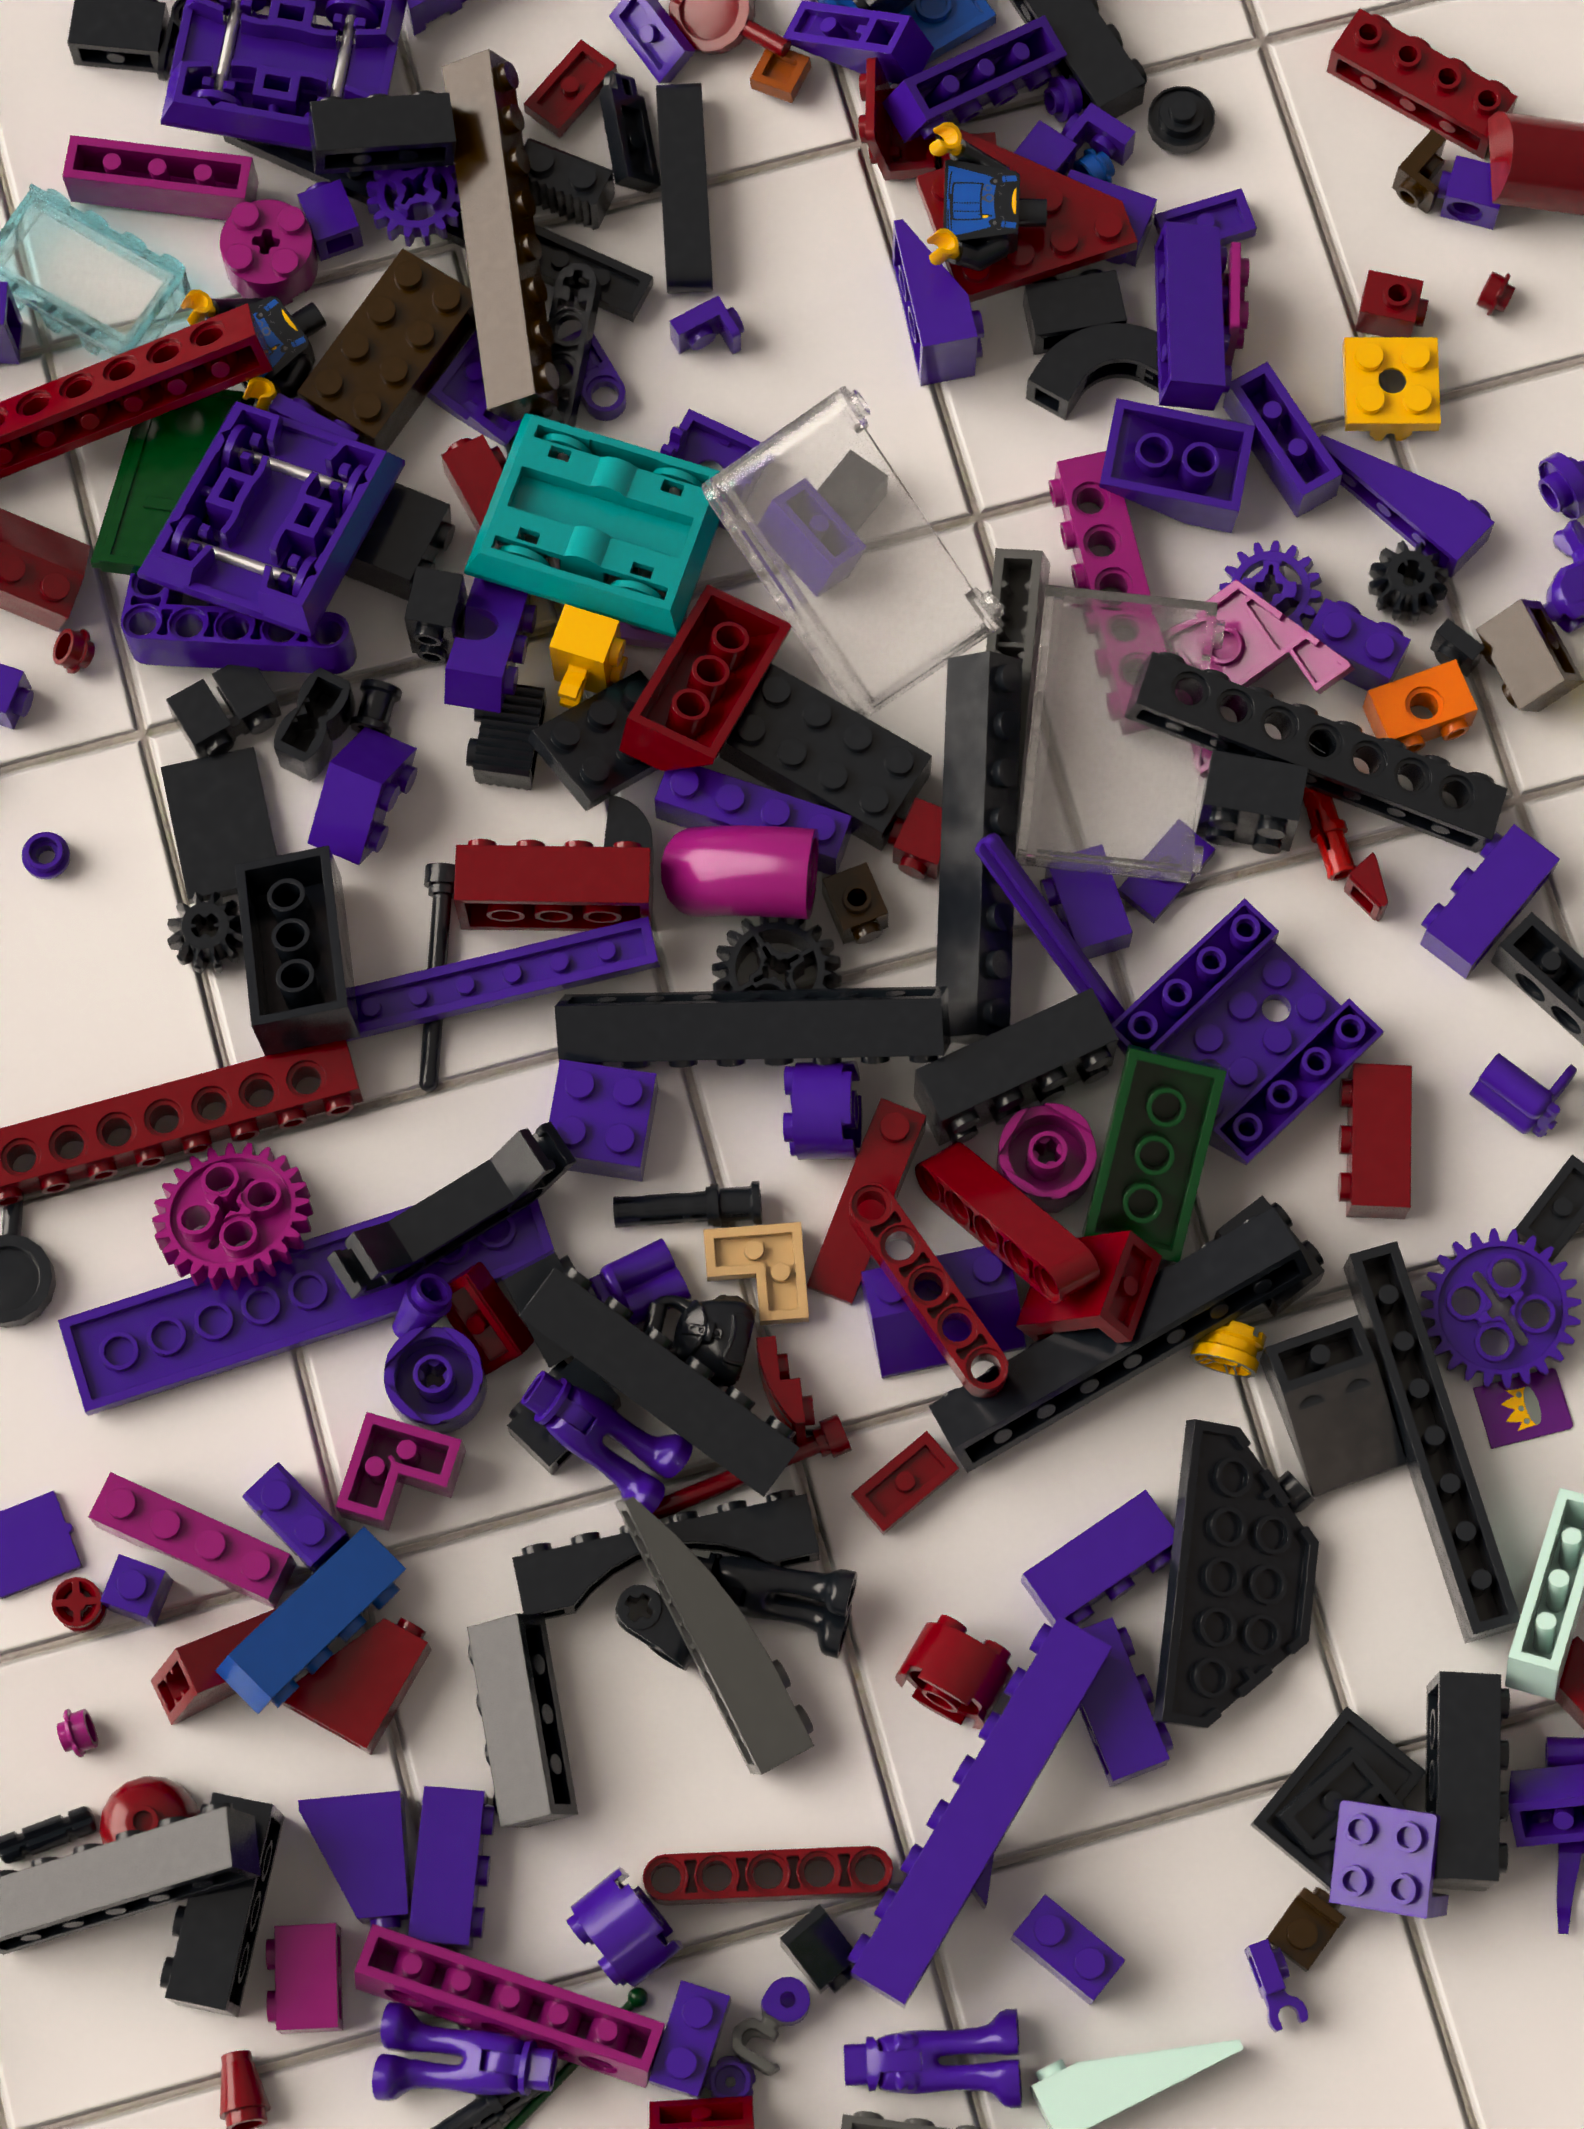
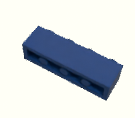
[215,1527,406,1714]

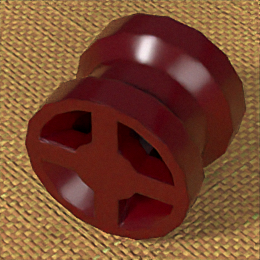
[51,1577,107,1633]

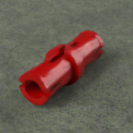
[1303,787,1357,881]

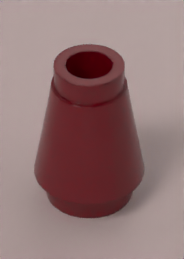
[220,2050,271,2129]

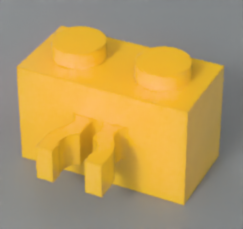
[549,604,628,709]

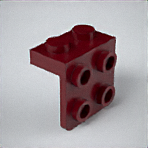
[858,57,939,181]

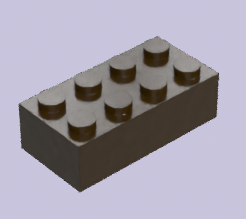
[297,248,476,451]

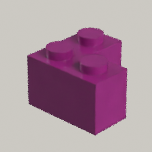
[335,1412,466,1531]

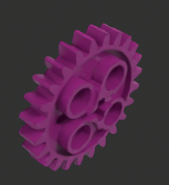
[152,1143,313,1290]

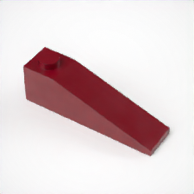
[807,1098,927,1306]

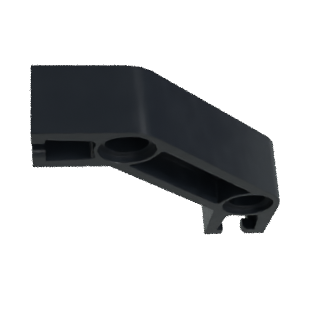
[327,1122,577,1299]

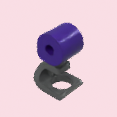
[732,1977,810,2076]

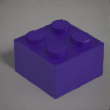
[549,1059,658,1182]

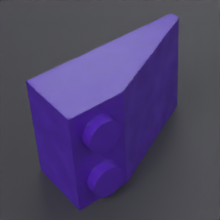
[892,219,984,386]
[1099,398,1255,533]

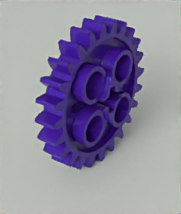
[1420,1228,1582,1389]

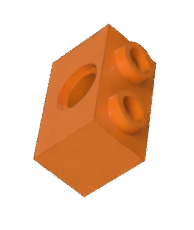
[1362,659,1478,752]

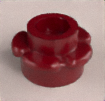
[1476,271,1516,316]
[53,628,95,674]

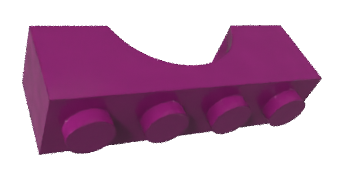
[88,1472,297,1609]

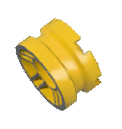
[1190,1320,1267,1378]

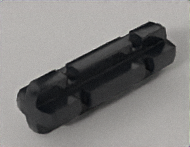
[0,1806,97,1864]

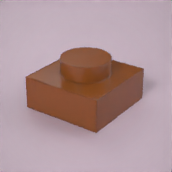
[750,49,811,103]

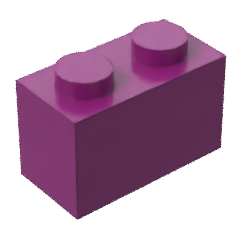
[266,1923,343,2034]

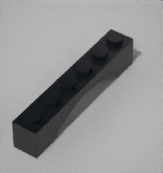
[512,1490,819,1620]

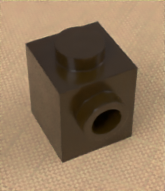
[822,862,888,945]

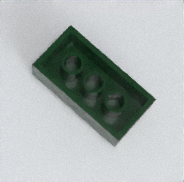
[1082,1044,1227,1263]

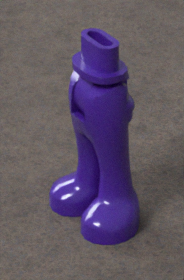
[521,1371,693,1513]
[372,2002,558,2101]
[844,2009,1022,2108]

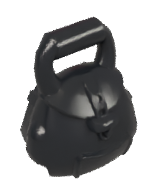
[642,1294,756,1388]

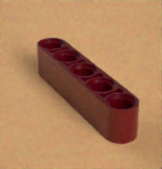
[915,1142,1100,1304]
[849,1183,1008,1398]
[642,1846,893,1906]

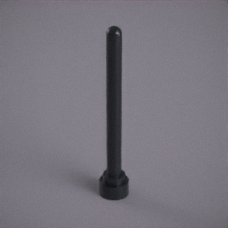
[419,863,455,1092]

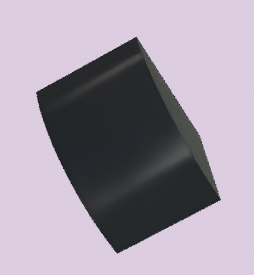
[604,795,654,867]

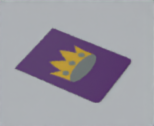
[1473,1368,1573,1449]

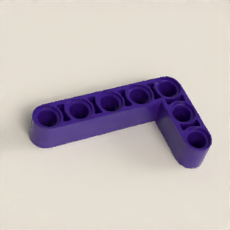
[121,573,357,674]

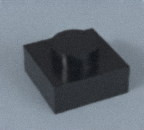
[1430,618,1485,677]

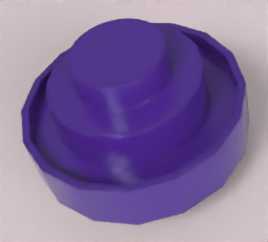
[1538,452,1584,520]

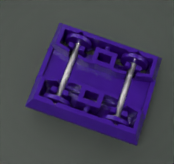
[160,0,407,152]
[137,401,405,637]

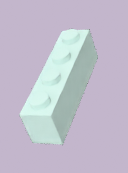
[1505,1488,1584,1700]

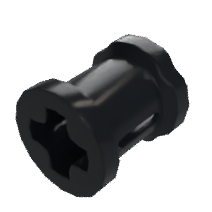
[350,679,402,737]

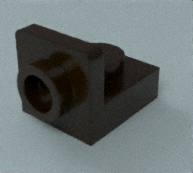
[1392,129,1446,214]
[1266,1887,1346,1972]

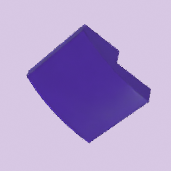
[426,330,560,447]

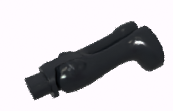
[696,1552,857,1659]

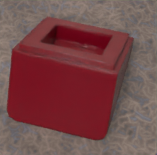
[1344,852,1389,922]

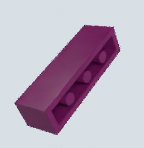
[62,135,259,221]

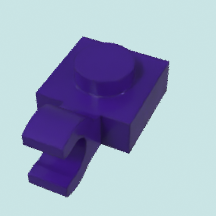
[1244,1939,1308,2033]

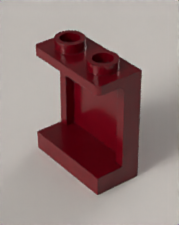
[1015,1230,1162,1343]

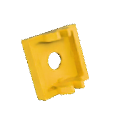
[1342,337,1441,441]

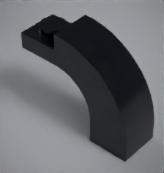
[1026,323,1159,421]

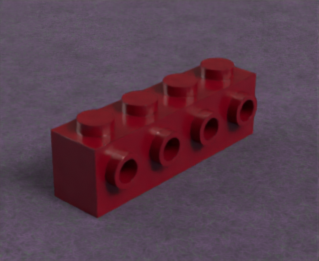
[1327,8,1518,160]

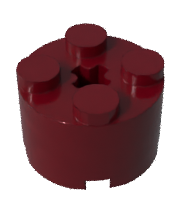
[895,1615,1013,1729]

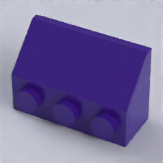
[861,1246,1026,1379]

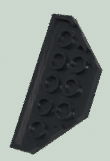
[1153,1419,1319,1728]

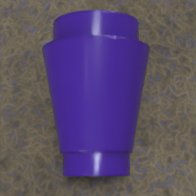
[392,1274,452,1338]

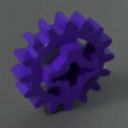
[366,164,461,247]
[1219,540,1323,629]

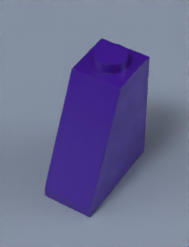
[298,1791,412,1930]

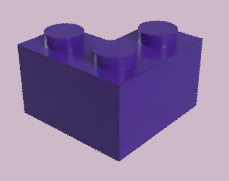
[307,726,418,865]

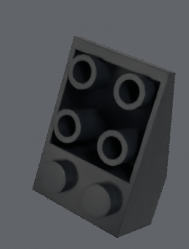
[1260,1315,1407,1497]

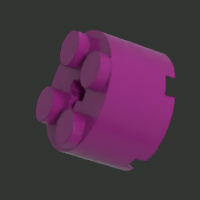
[220,199,318,306]
[997,1103,1097,1213]

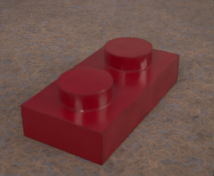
[524,39,617,138]
[851,1431,959,1535]

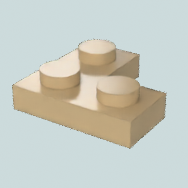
[703,1222,809,1325]

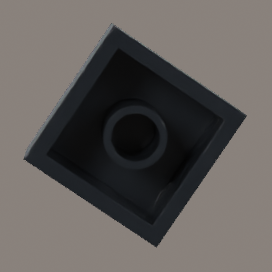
[1196,750,1308,854]

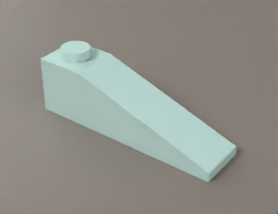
[1029,2039,1244,2129]

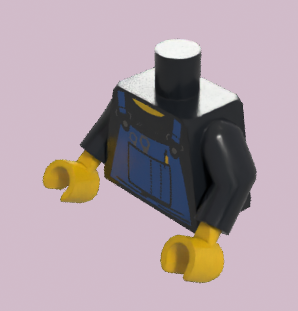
[927,122,1047,271]
[180,290,327,411]

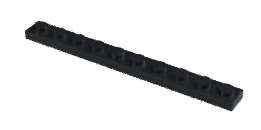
[223,136,653,322]

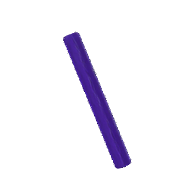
[975,833,1125,1024]

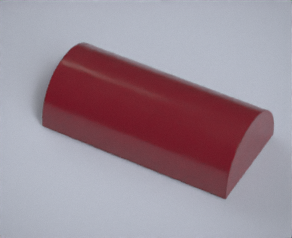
[1488,111,1584,216]

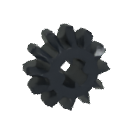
[1368,540,1449,623]
[167,891,243,974]

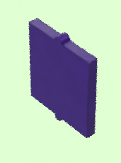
[0,1490,82,1600]

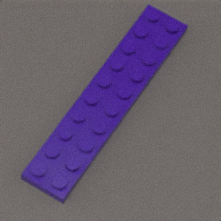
[58,1199,555,1416]

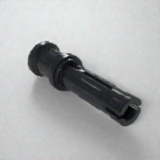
[613,1181,762,1228]

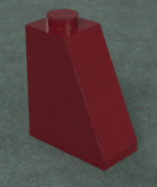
[150,1608,277,1725]
[283,1618,432,1755]

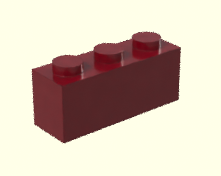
[1338,1063,1412,1219]

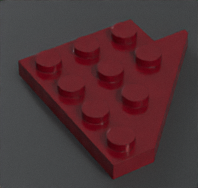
[916,129,1138,303]

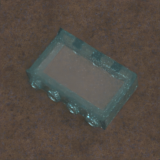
[0,183,191,356]

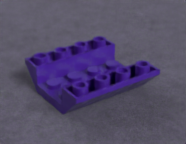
[1111,898,1384,1166]

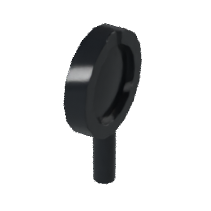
[0,1193,56,1328]

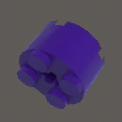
[783,1061,862,1160]
[384,1326,487,1434]
[566,1867,683,1988]

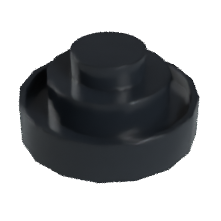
[1147,86,1215,154]

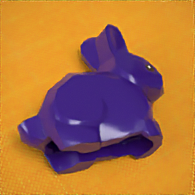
[1543,520,1584,633]

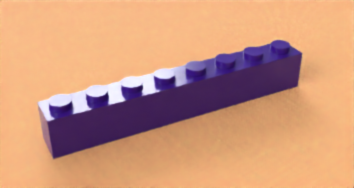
[847,1616,1112,2008]

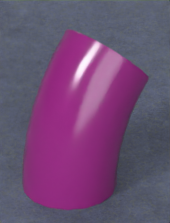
[660,825,819,920]

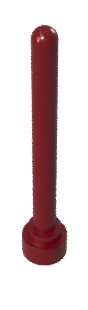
[623,1414,852,1525]

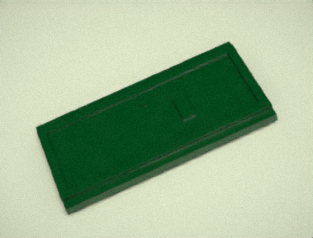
[91,389,255,576]

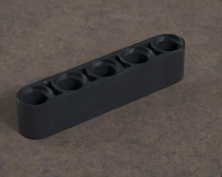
[656,83,713,294]

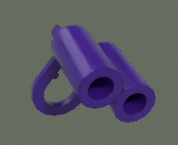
[1469,1053,1577,1137]
[589,1238,692,1326]

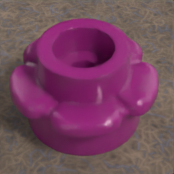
[57,1709,98,1757]

